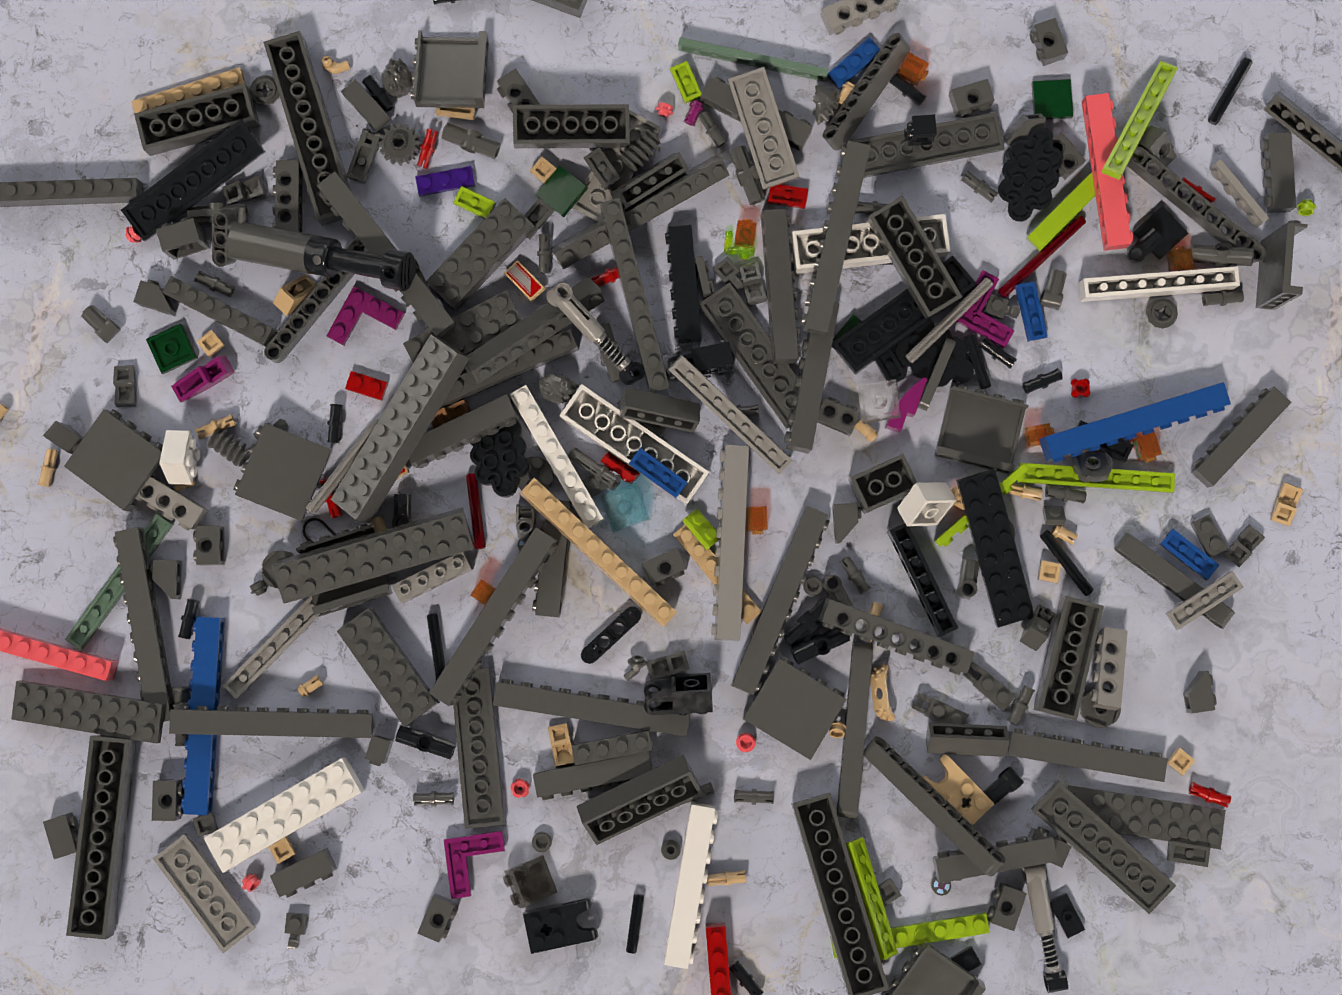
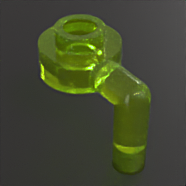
[724,231,755,260]

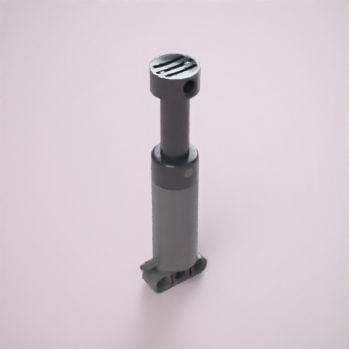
[212,206,416,291]

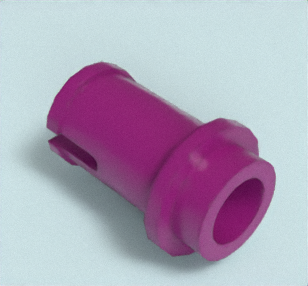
[684,100,703,126]

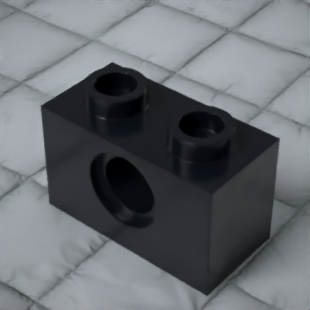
[904,114,937,146]

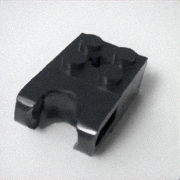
[666,341,734,381]
[644,673,713,715]
[523,898,598,954]

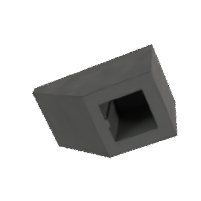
[1003,113,1046,146]
[1020,604,1056,651]
[1183,671,1217,713]

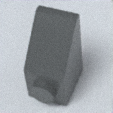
[133,279,176,316]
[43,421,84,454]
[832,503,861,544]
[150,560,182,599]

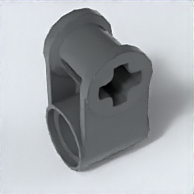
[516,504,537,542]

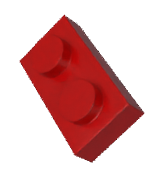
[768,184,808,209]
[345,371,388,401]
[600,452,640,483]

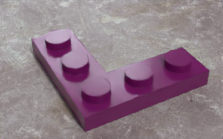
[956,270,1015,348]
[326,286,405,346]
[444,830,505,899]

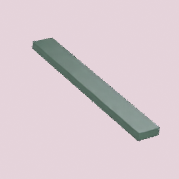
[678,37,828,82]
[65,513,174,651]

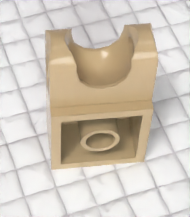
[922,754,994,825]

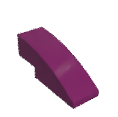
[171,356,235,402]
[885,378,927,433]

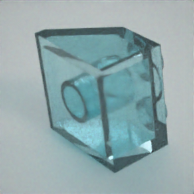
[601,482,650,533]

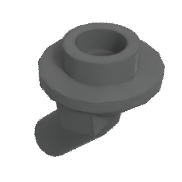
[624,655,647,681]

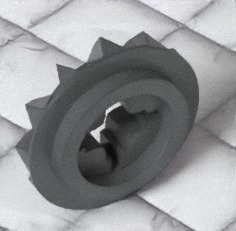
[250,75,279,106]
[1146,298,1178,329]

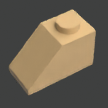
[273,274,317,316]

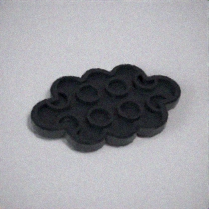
[998,127,1064,222]
[894,320,974,387]
[470,420,529,498]

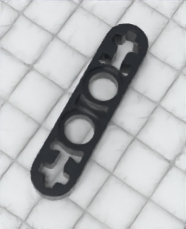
[581,607,641,664]

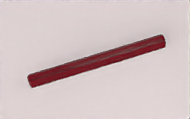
[998,215,1086,298]

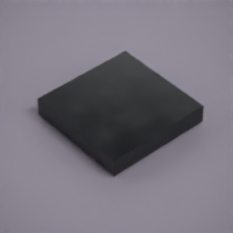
[1133,206,1189,260]

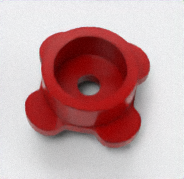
[1070,378,1090,398]

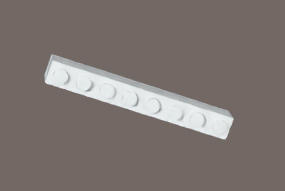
[1078,266,1240,302]
[509,385,604,529]

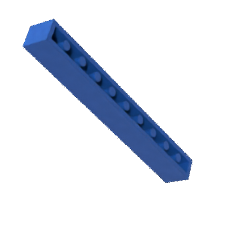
[1039,382,1231,463]
[181,617,225,815]

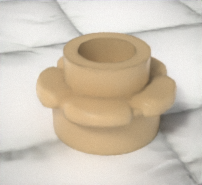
[829,721,846,738]

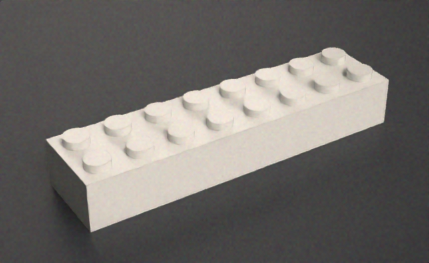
[791,214,950,274]
[559,384,709,505]
[204,757,365,873]
[664,801,718,969]

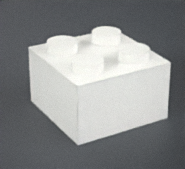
[159,430,200,485]
[897,482,956,526]

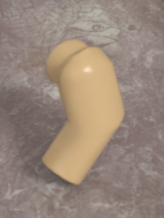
[322,56,351,74]

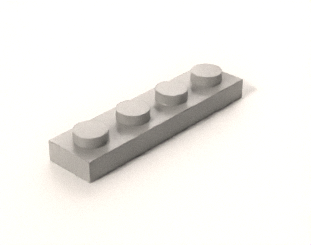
[1209,159,1269,227]
[1165,571,1244,630]

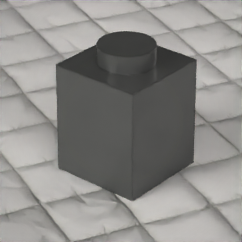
[365,735,394,766]

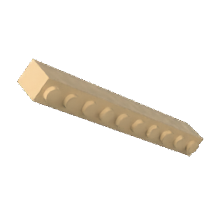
[519,478,677,627]

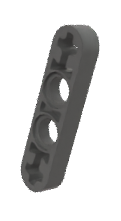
[918,338,956,411]

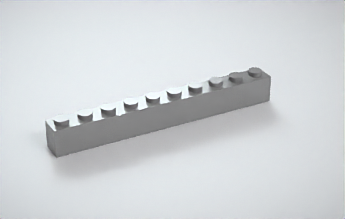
[711,445,749,641]

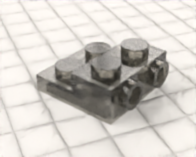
[503,855,557,908]

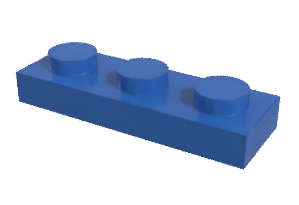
[827,37,880,90]
[1015,281,1048,342]
[629,448,688,498]
[1160,529,1219,581]

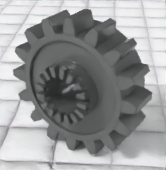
[378,123,421,166]

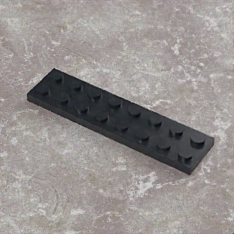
[121,119,266,241]
[832,256,977,375]
[956,469,1034,628]

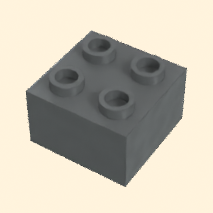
[156,217,210,260]

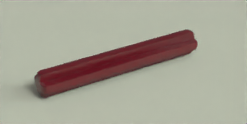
[466,473,486,549]

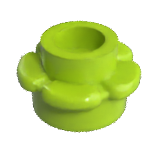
[1297,199,1317,216]

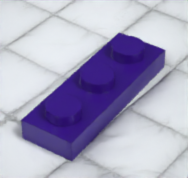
[415,166,475,197]

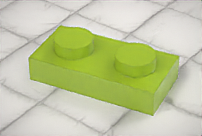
[670,61,702,104]
[453,186,496,219]
[682,508,719,550]

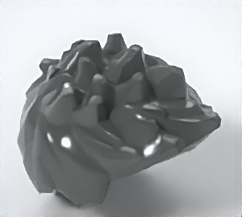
[381,58,413,98]
[812,85,838,125]
[539,374,579,404]

